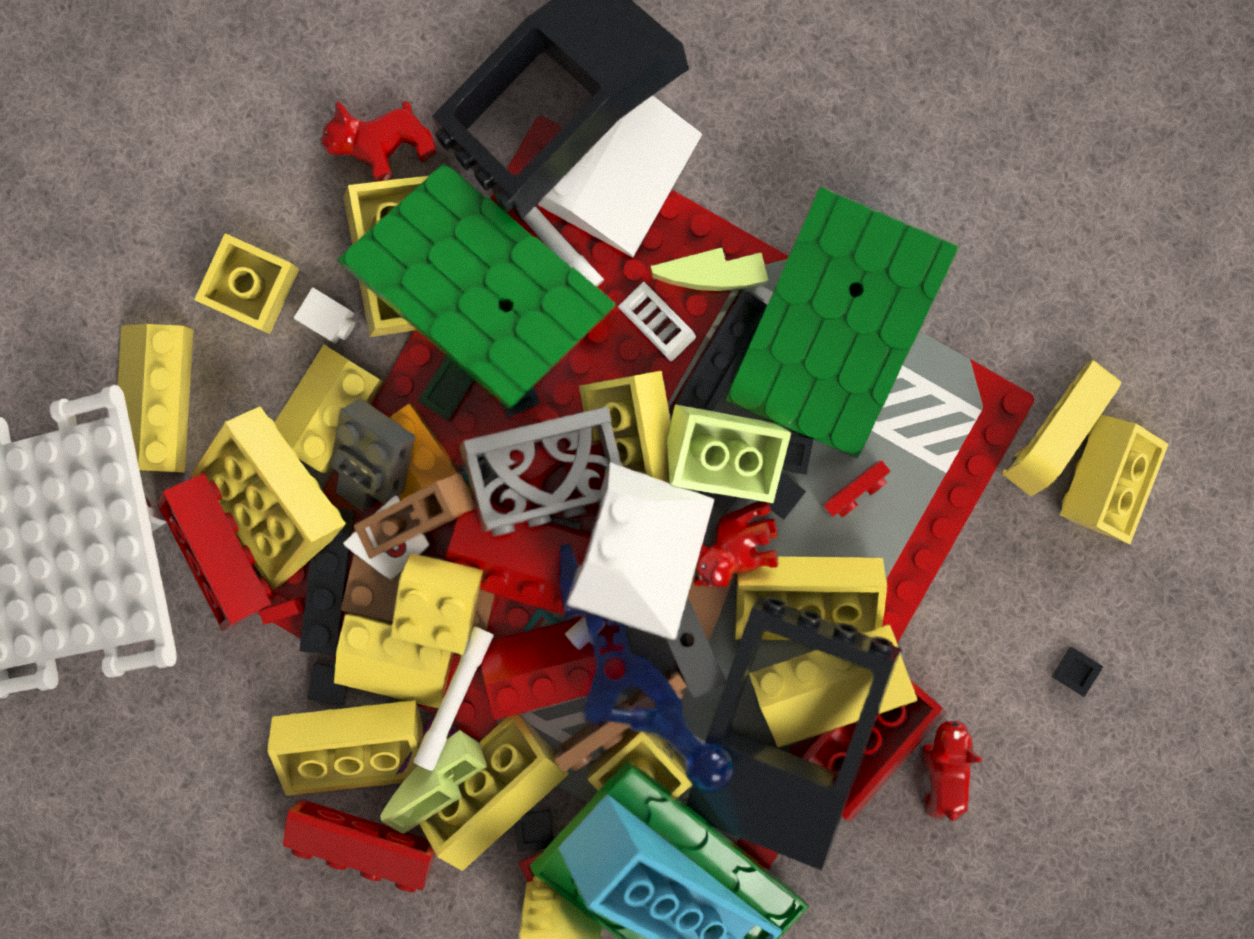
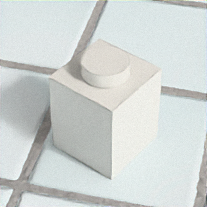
[294,287,355,344]

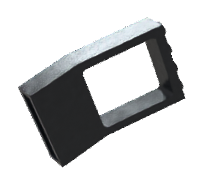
[432,0,689,220]
[686,596,902,871]

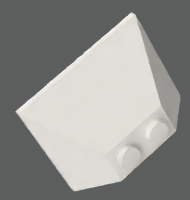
[566,463,714,640]

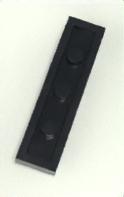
[669,289,767,417]
[299,509,355,656]

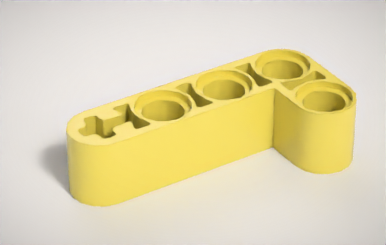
[1002,359,1121,497]

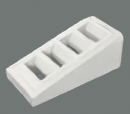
[618,282,696,361]

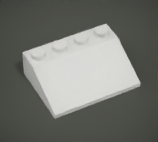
[538,96,702,257]

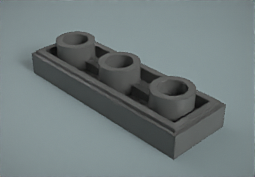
[666,596,726,699]

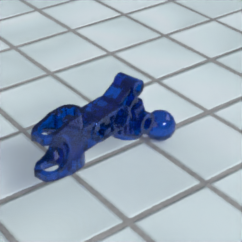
[559,544,734,793]

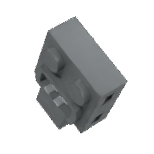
[330,398,415,511]

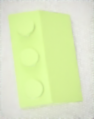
[667,405,791,503]

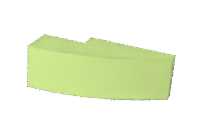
[651,248,769,291]
[380,730,487,834]

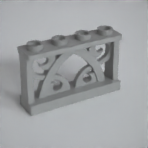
[459,407,622,537]

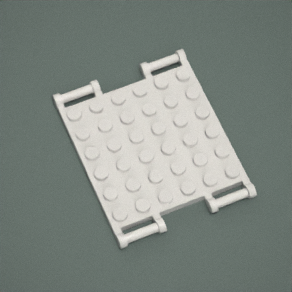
[0,385,177,699]

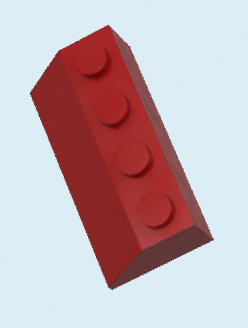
[157,473,272,632]
[445,498,592,620]
[481,619,637,720]
[801,680,946,822]
[283,799,435,892]

